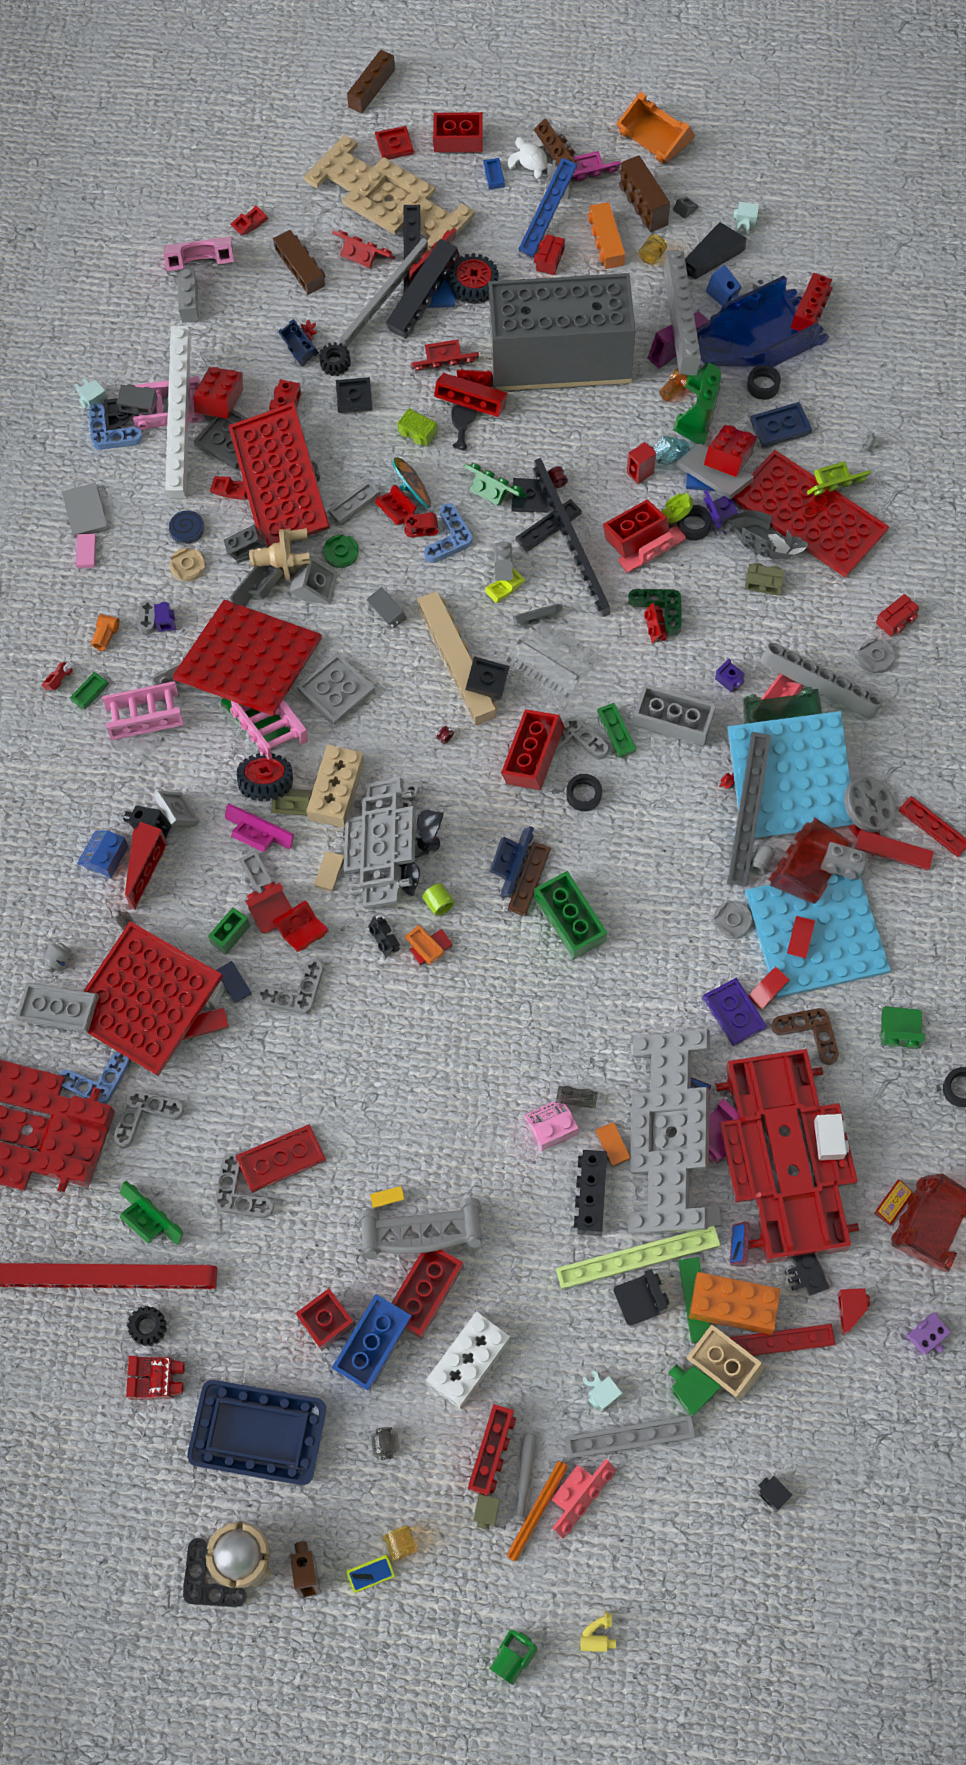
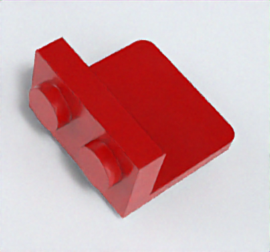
[244,881,292,934]
[273,900,329,952]

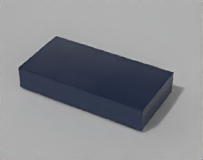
[216,961,252,1003]

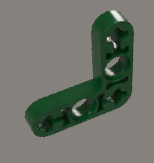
[628,589,682,635]

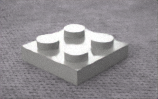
[153,791,200,826]

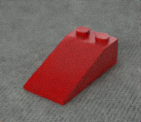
[125,822,168,910]

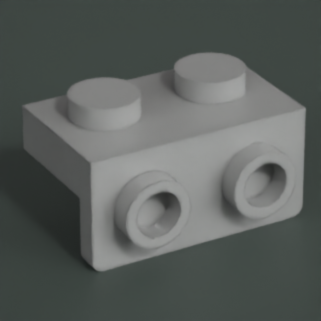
[821,842,867,880]

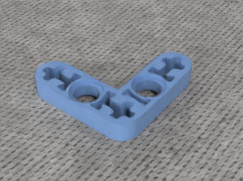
[89,403,143,450]
[424,503,472,563]
[58,1052,130,1104]

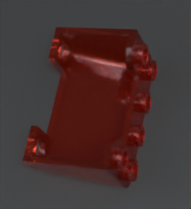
[768,818,853,904]
[891,1173,966,1272]

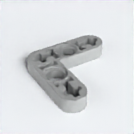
[553,717,608,759]
[257,959,323,1015]
[114,1091,184,1148]
[214,1153,274,1218]

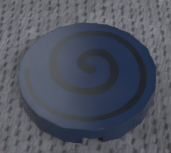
[169,510,205,544]

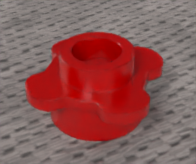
[719,772,735,789]

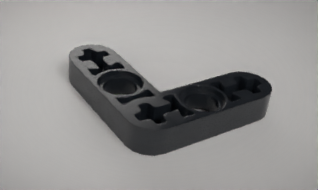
[183,1538,247,1607]

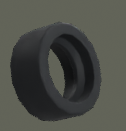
[747,365,781,400]
[677,505,712,541]
[566,774,602,811]
[943,1067,966,1108]

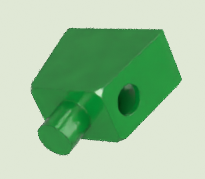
[668,1364,721,1417]

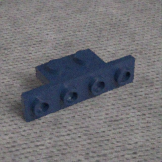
[489,826,534,898]

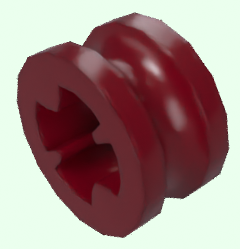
[436,726,454,744]

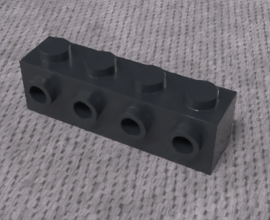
[573,1150,607,1236]

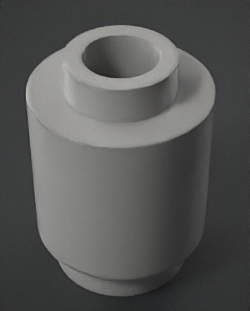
[750,844,775,874]

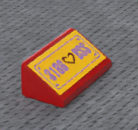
[874,1179,914,1226]

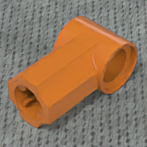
[91,614,120,651]

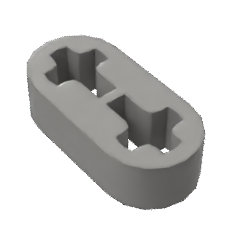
[138,600,156,634]

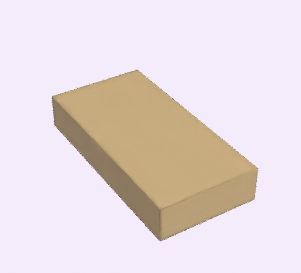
[314,851,344,892]

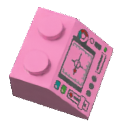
[525,1099,579,1151]

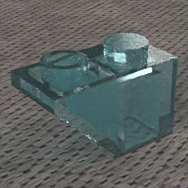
[653,436,690,465]

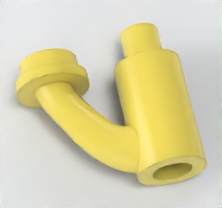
[580,1612,616,1652]

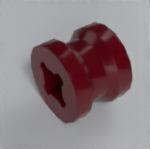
[548,466,568,489]

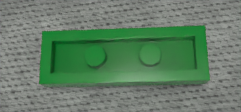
[597,703,636,758]

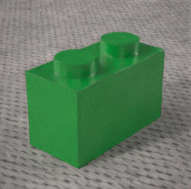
[208,907,250,955]

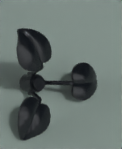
[399,810,444,896]

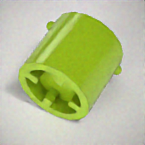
[422,883,455,917]

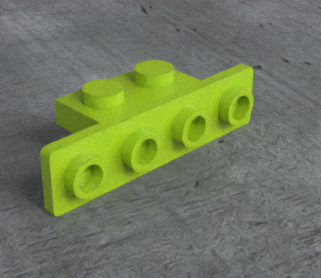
[807,461,872,496]

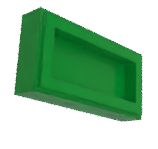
[70,672,109,710]

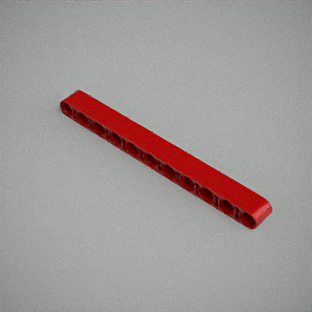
[0,1263,218,1289]

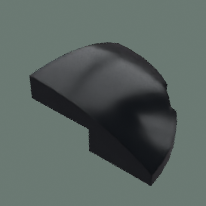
[104,398,133,431]

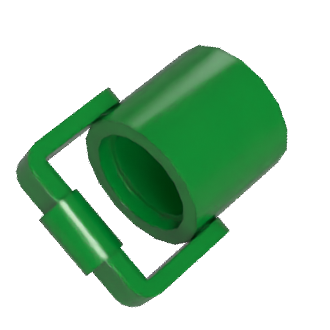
[489,1630,538,1685]

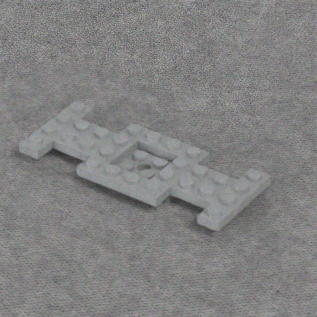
[628,1029,710,1235]

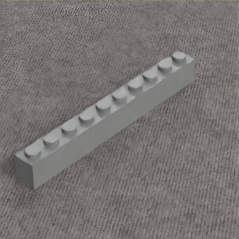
[663,250,701,375]

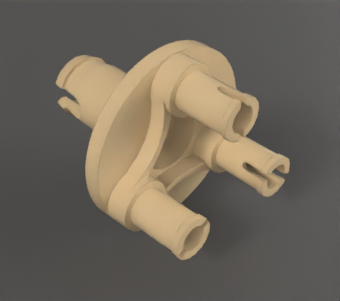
[249,528,311,580]

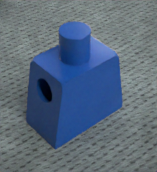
[706,265,744,308]

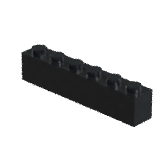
[386,238,460,339]

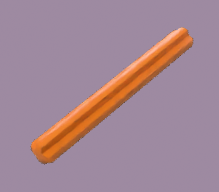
[507,1461,568,1562]

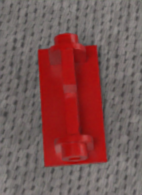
[457,369,492,387]
[644,603,668,644]

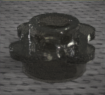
[115,910,133,929]

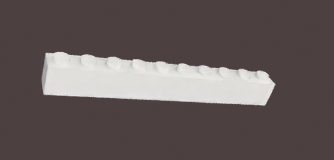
[165,326,191,498]

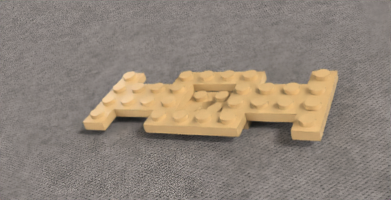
[304,134,475,253]

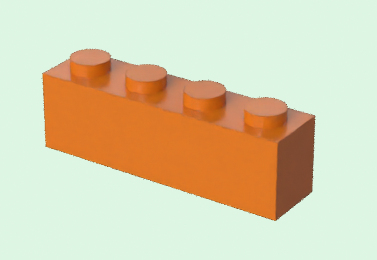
[587,202,625,269]

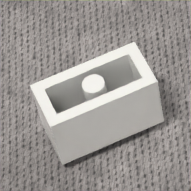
[814,1114,849,1160]

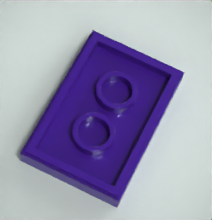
[702,977,767,1046]

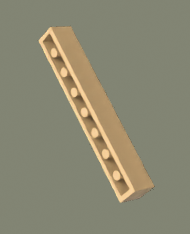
[417,591,498,725]

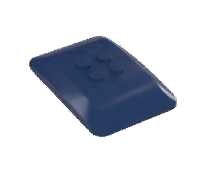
[187,1380,326,1485]

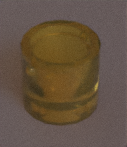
[638,234,667,265]
[382,1525,418,1562]

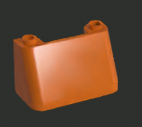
[616,91,695,164]

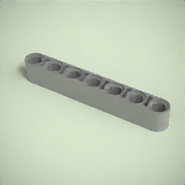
[761,642,883,718]

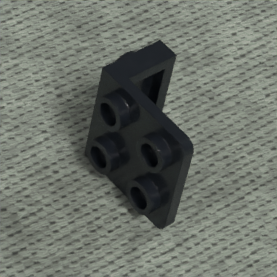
[613,1269,670,1326]

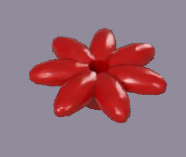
[300,320,317,341]

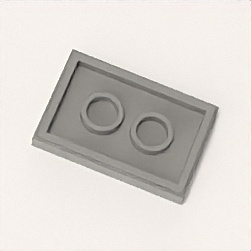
[62,483,108,538]

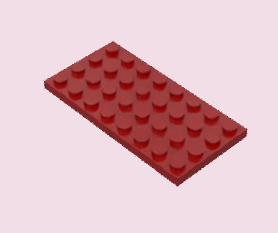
[228,402,330,547]
[732,450,889,578]

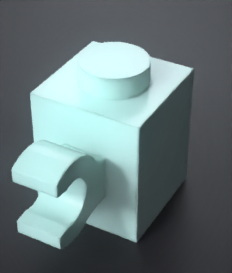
[733,202,759,234]
[75,379,108,409]
[583,1370,622,1412]

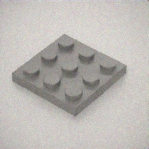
[297,652,375,725]

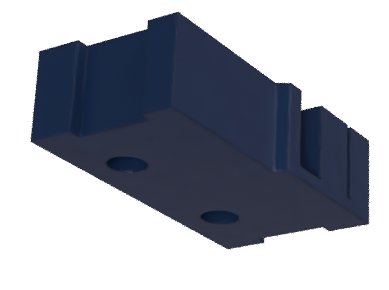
[277,319,319,367]

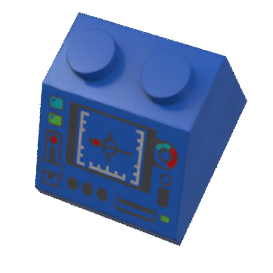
[77,830,129,878]

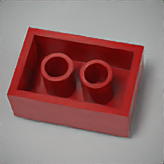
[433,112,483,152]
[193,367,243,419]
[703,425,757,477]
[603,499,669,559]

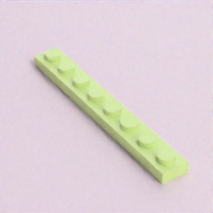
[556,1226,720,1290]

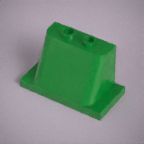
[673,362,721,445]

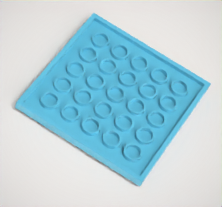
[727,711,854,838]
[745,872,891,999]

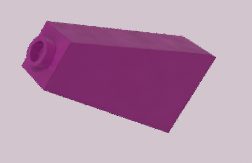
[647,311,710,369]

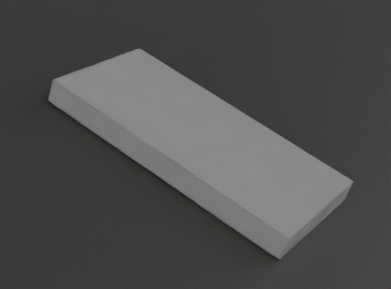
[676,443,754,499]
[16,982,99,1033]

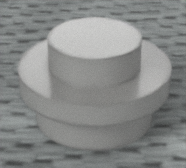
[862,433,877,450]

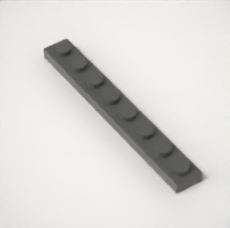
[727,732,771,887]

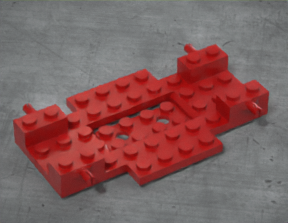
[715,1049,859,1264]
[0,1060,115,1193]

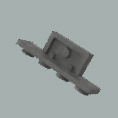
[230,565,284,607]

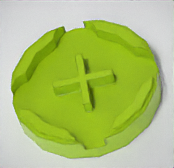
[661,493,694,524]

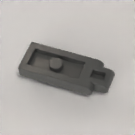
[513,604,563,626]

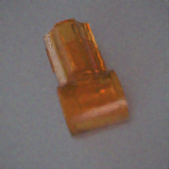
[659,368,688,402]

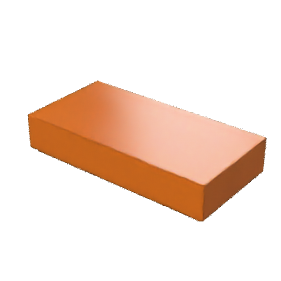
[405,924,445,966]
[595,1122,630,1167]

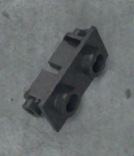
[368,916,400,958]

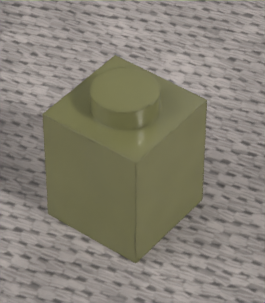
[473,1494,500,1530]

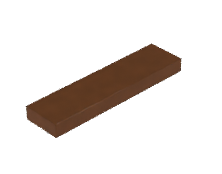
[508,842,551,917]

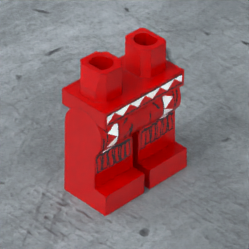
[126,1356,185,1400]

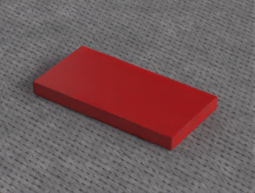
[235,1124,326,1193]

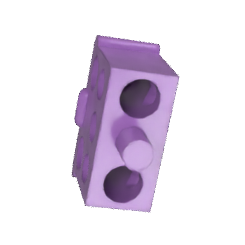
[905,1312,951,1355]

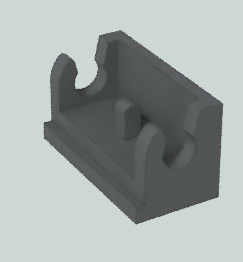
[367,587,407,628]

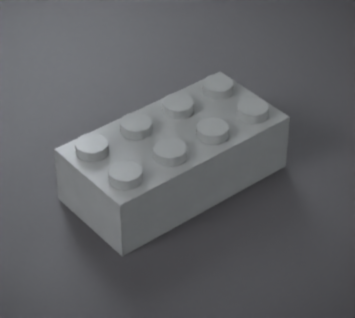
[633,684,716,746]

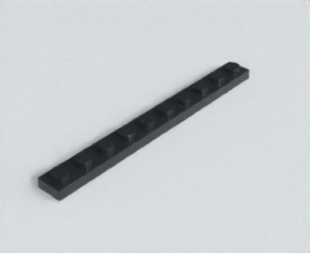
[532,458,610,617]

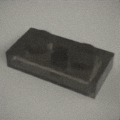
[556,1086,598,1109]

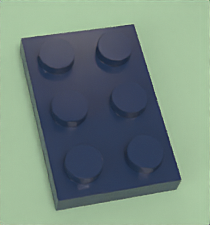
[750,402,812,448]

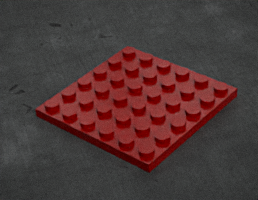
[173,599,322,716]
[83,921,224,1077]

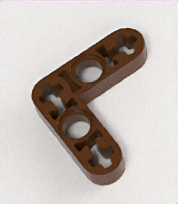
[771,1008,839,1065]

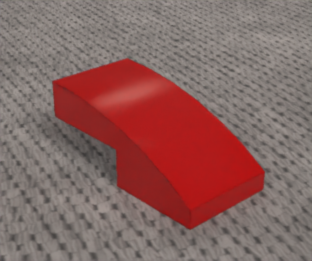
[230,206,268,236]
[210,476,248,500]
[787,916,815,958]
[749,966,790,1010]

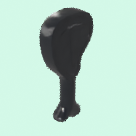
[451,404,477,451]

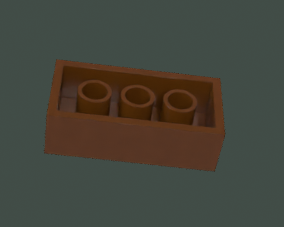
[619,155,670,233]

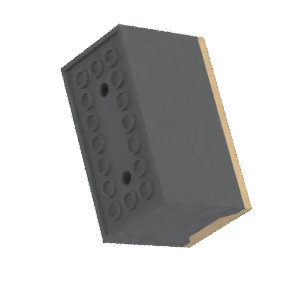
[488,273,636,391]

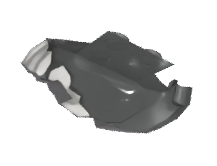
[721,510,808,559]

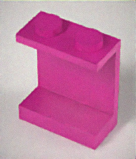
[709,1099,739,1164]

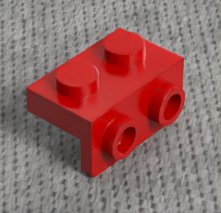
[375,485,417,526]

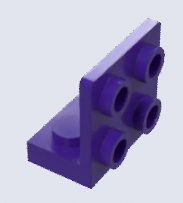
[703,490,738,535]

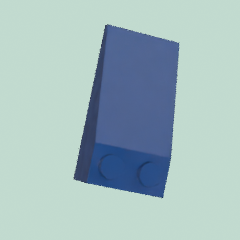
[332,1294,411,1391]

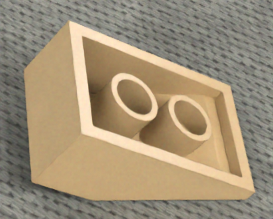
[687,1325,766,1402]

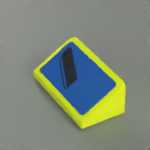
[346,1555,395,1593]

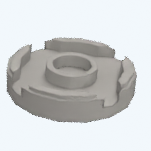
[858,638,895,673]
[713,901,752,939]

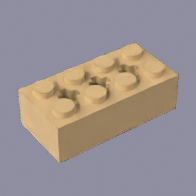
[307,745,365,828]

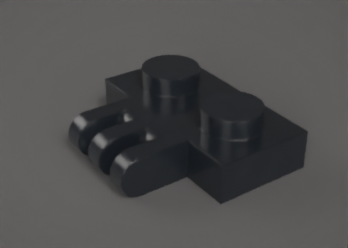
[784,1253,830,1296]

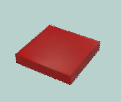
[375,126,414,160]

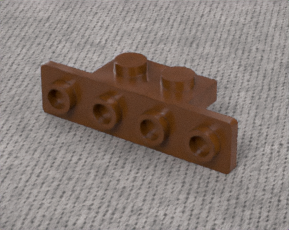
[534,119,577,166]

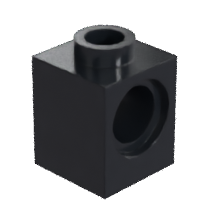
[757,1476,792,1513]

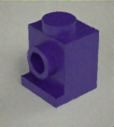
[154,602,176,632]
[715,659,745,692]

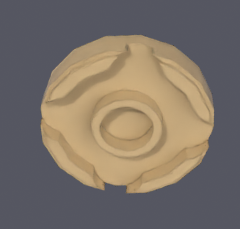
[169,548,206,581]

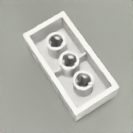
[426,1311,510,1409]

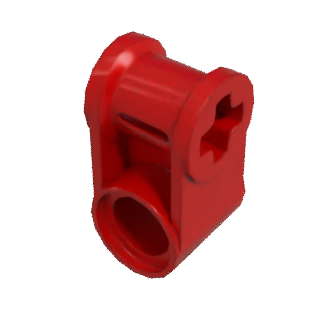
[404,512,439,538]

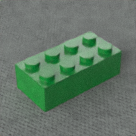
[534,871,607,960]

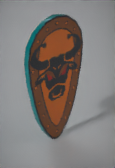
[392,457,431,509]

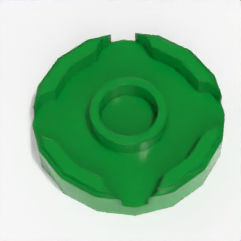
[323,534,359,568]

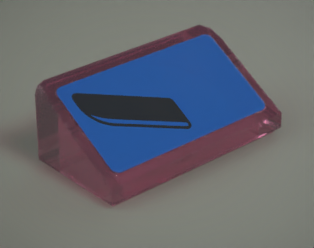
[730,1221,750,1267]

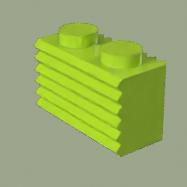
[397,408,438,447]

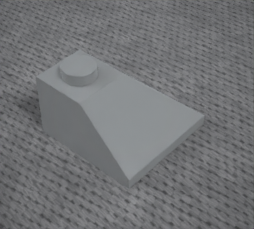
[289,556,338,604]

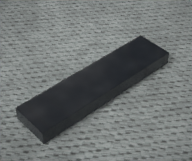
[515,499,582,552]

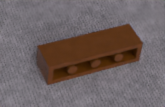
[347,50,395,113]
[273,230,326,295]

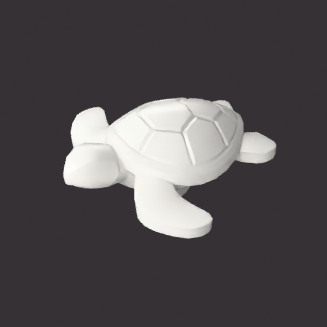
[508,137,552,179]

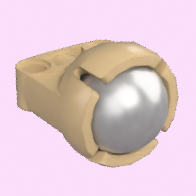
[206,1521,272,1588]

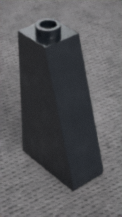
[685,222,747,279]

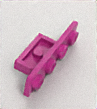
[570,151,621,182]
[225,803,294,852]

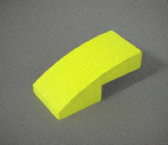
[485,568,525,603]

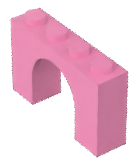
[164,236,234,271]

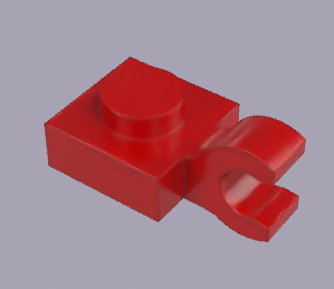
[41,662,73,690]

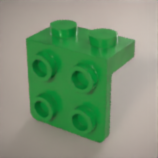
[881,1006,925,1049]

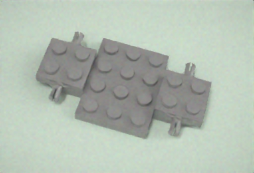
[343,777,416,909]

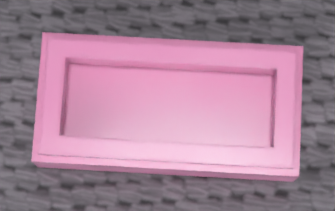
[76,534,96,568]

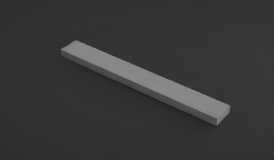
[340,238,428,347]

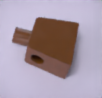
[290,1541,321,1599]

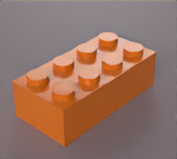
[689,1272,781,1335]

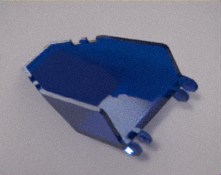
[696,276,829,367]

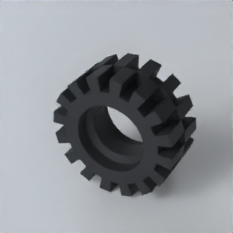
[319,342,351,376]
[127,1306,167,1346]

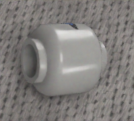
[43,942,72,972]

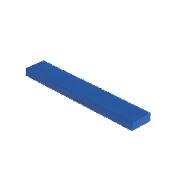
[518,157,577,258]

